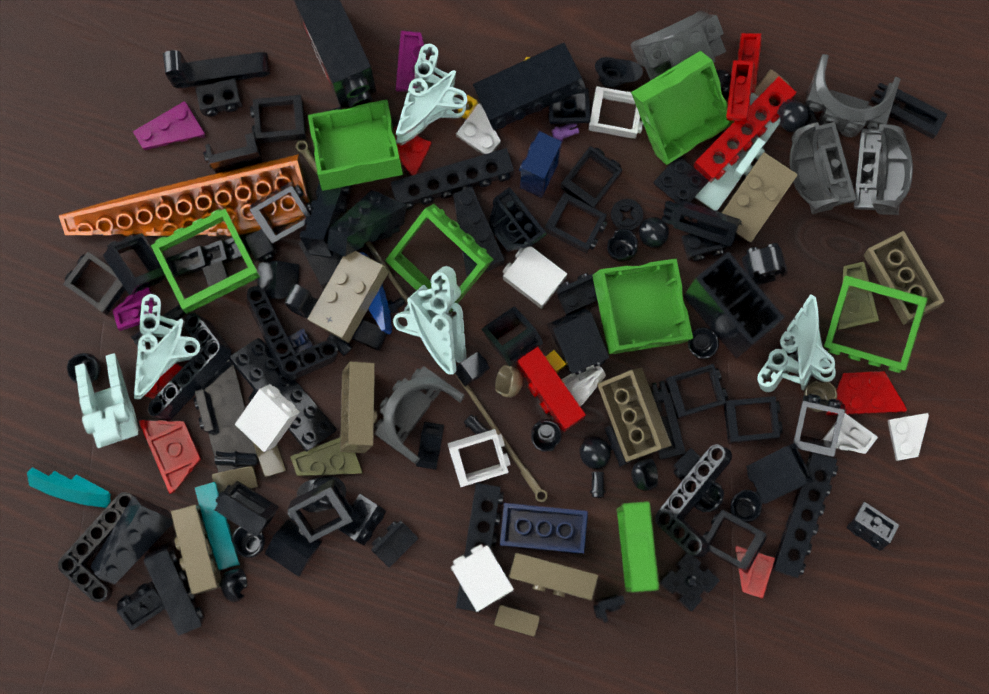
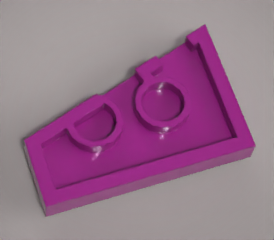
[396,31,429,92]
[133,101,206,150]

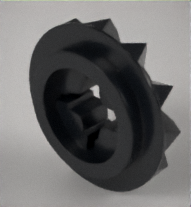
[611,199,643,230]

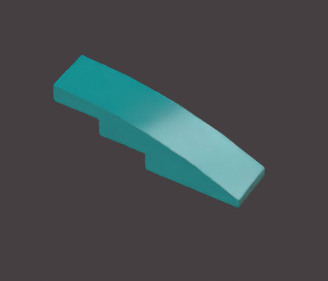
[27,467,111,508]
[195,482,240,571]

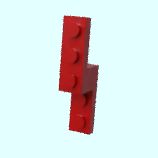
[726,33,762,121]

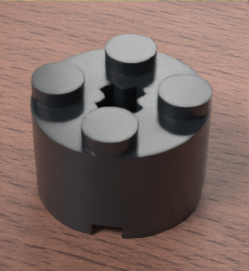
[742,243,788,285]

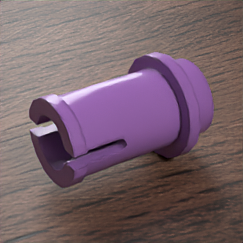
[552,123,579,141]

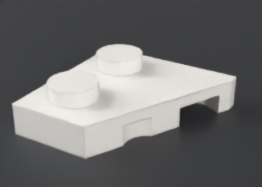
[456,103,501,155]
[561,365,606,407]
[822,413,878,454]
[888,413,929,461]

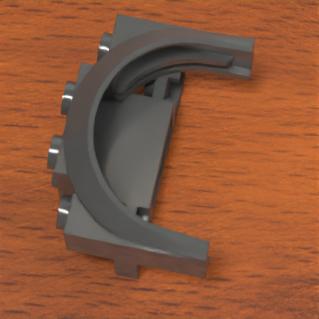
[630,10,726,81]
[805,54,901,137]
[374,366,465,464]

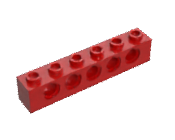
[693,76,797,183]

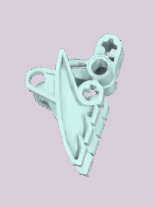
[396,44,467,145]
[393,266,467,374]
[134,294,200,399]
[758,294,836,392]
[75,353,139,448]

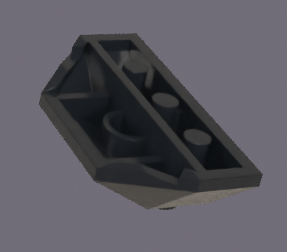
[489,187,547,252]

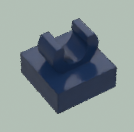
[288,329,313,353]

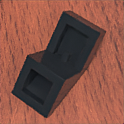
[416,422,444,470]

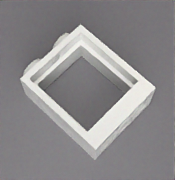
[588,86,643,139]
[448,429,510,487]

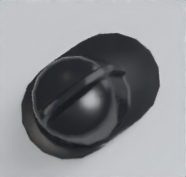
[595,57,643,88]
[297,476,346,512]

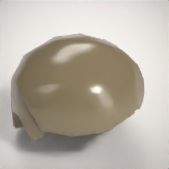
[495,365,523,398]
[803,381,838,412]

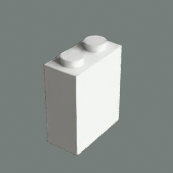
[503,246,567,309]
[235,384,300,452]
[451,544,514,611]

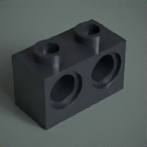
[195,79,243,117]

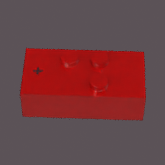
[517,347,586,433]

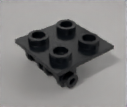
[653,157,709,204]

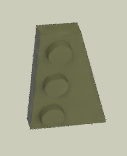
[838,262,879,331]
[290,438,363,476]

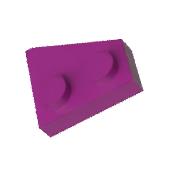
[112,287,157,331]

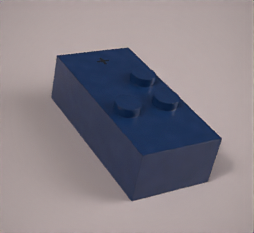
[519,131,562,198]
[500,503,588,554]

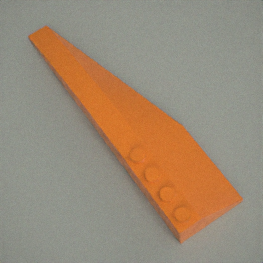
[59,155,310,236]

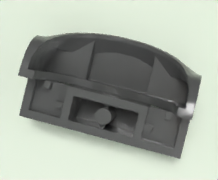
[790,122,856,214]
[854,124,913,215]

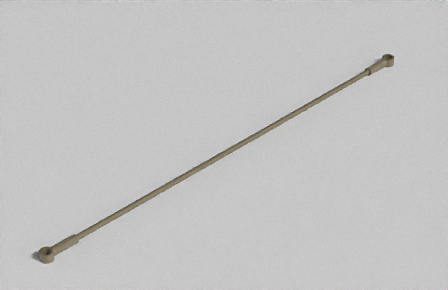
[296,140,548,502]

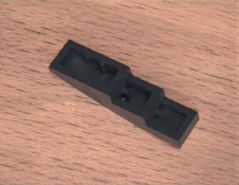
[166,234,251,278]

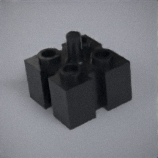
[658,553,720,612]

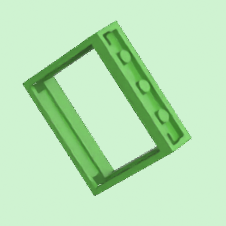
[385,204,494,313]
[151,209,260,314]
[824,275,928,373]

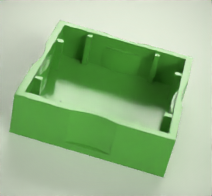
[631,51,734,165]
[308,99,403,191]
[592,259,693,355]
[617,502,658,592]

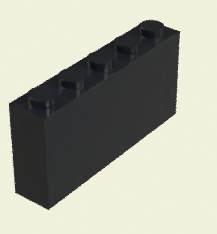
[473,42,586,131]

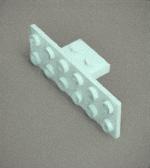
[694,93,780,211]

